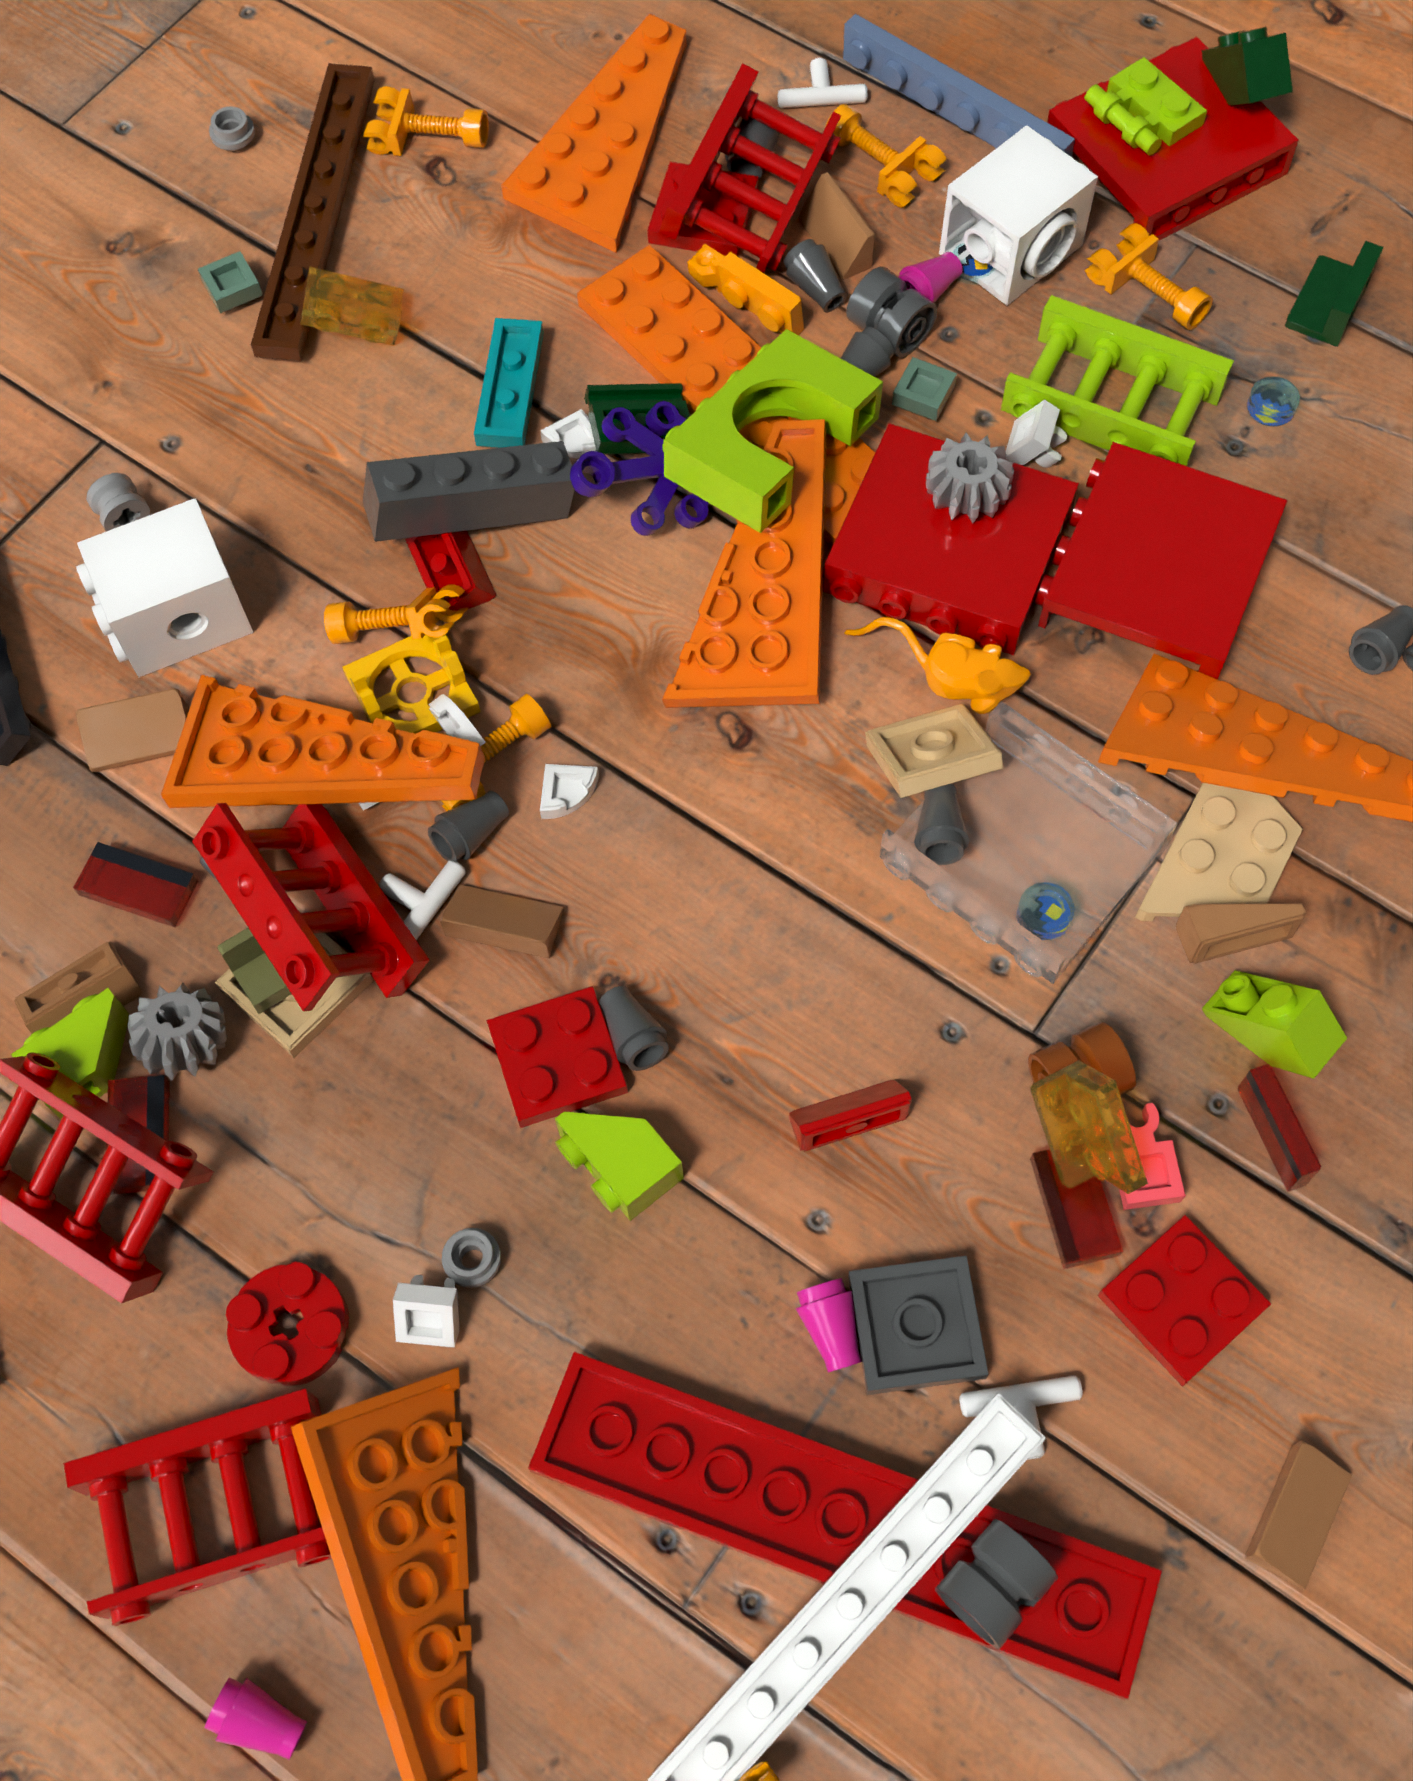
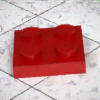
[647,161,758,256]
[486,986,628,1128]
[1097,1215,1271,1387]

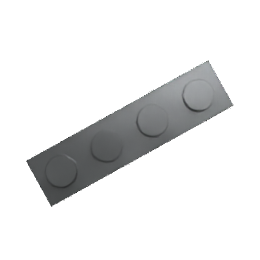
[363,441,575,542]

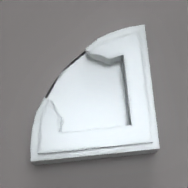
[540,409,596,459]
[428,694,486,746]
[540,764,599,819]

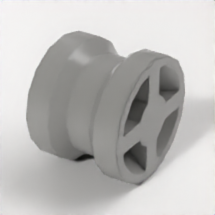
[86,473,150,532]

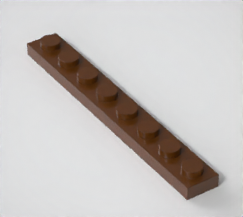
[251,63,375,361]

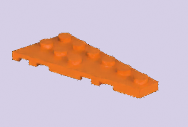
[501,14,687,253]
[662,419,827,708]
[1097,653,1413,822]
[161,675,485,808]
[291,1367,478,1781]

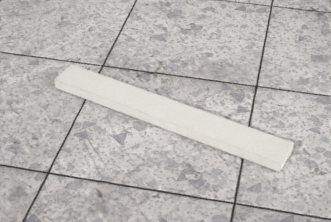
[647,1393,1046,1781]

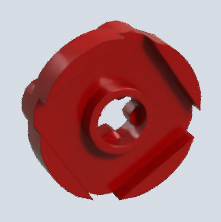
[226,1262,349,1386]

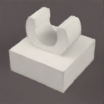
[1005,400,1068,468]
[393,1275,459,1348]

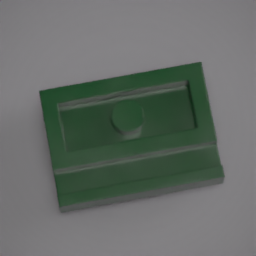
[584,383,690,454]

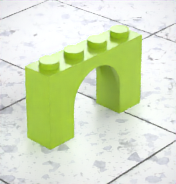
[662,329,883,533]

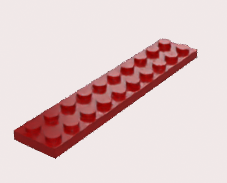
[528,1352,1162,1700]

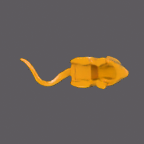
[845,617,1031,714]

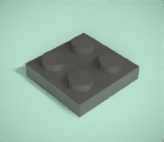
[848,1256,989,1395]

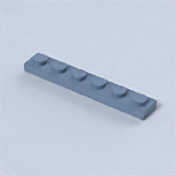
[843,14,1075,157]

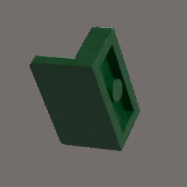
[1285,241,1384,347]

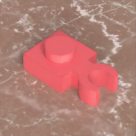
[1111,1103,1185,1210]

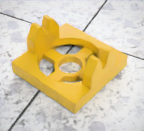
[342,635,481,734]

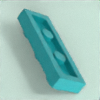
[474,318,544,448]

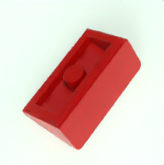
[405,531,496,611]
[789,1080,912,1152]

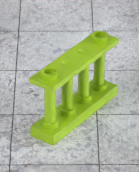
[1001,295,1234,466]

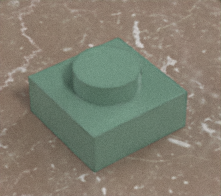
[198,251,263,314]
[892,357,957,421]

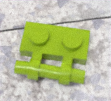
[1085,57,1207,155]

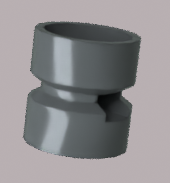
[846,266,938,357]
[935,1519,1058,1649]

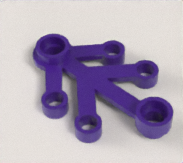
[570,401,708,536]

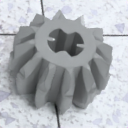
[925,432,1014,523]
[128,982,227,1081]

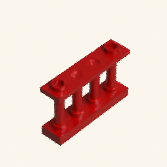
[659,63,841,273]
[192,803,430,1012]
[0,1053,214,1303]
[63,1388,332,1626]

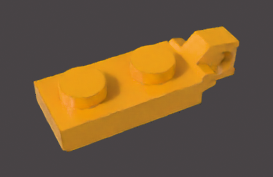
[687,244,804,335]

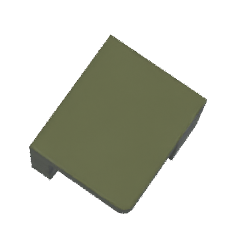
[217,928,291,1014]

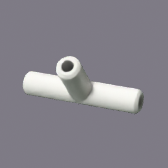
[778,58,867,108]
[379,861,466,940]
[959,1375,1083,1460]

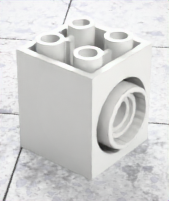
[939,125,1098,306]
[76,498,253,678]

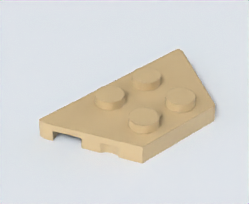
[1135,783,1303,921]

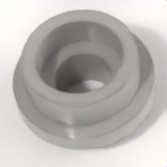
[209,106,255,150]
[442,1228,501,1288]

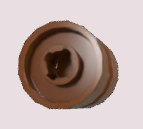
[1028,1022,1136,1122]

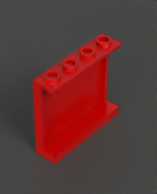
[1047,37,1299,241]
[823,423,1079,655]
[1035,442,1287,679]

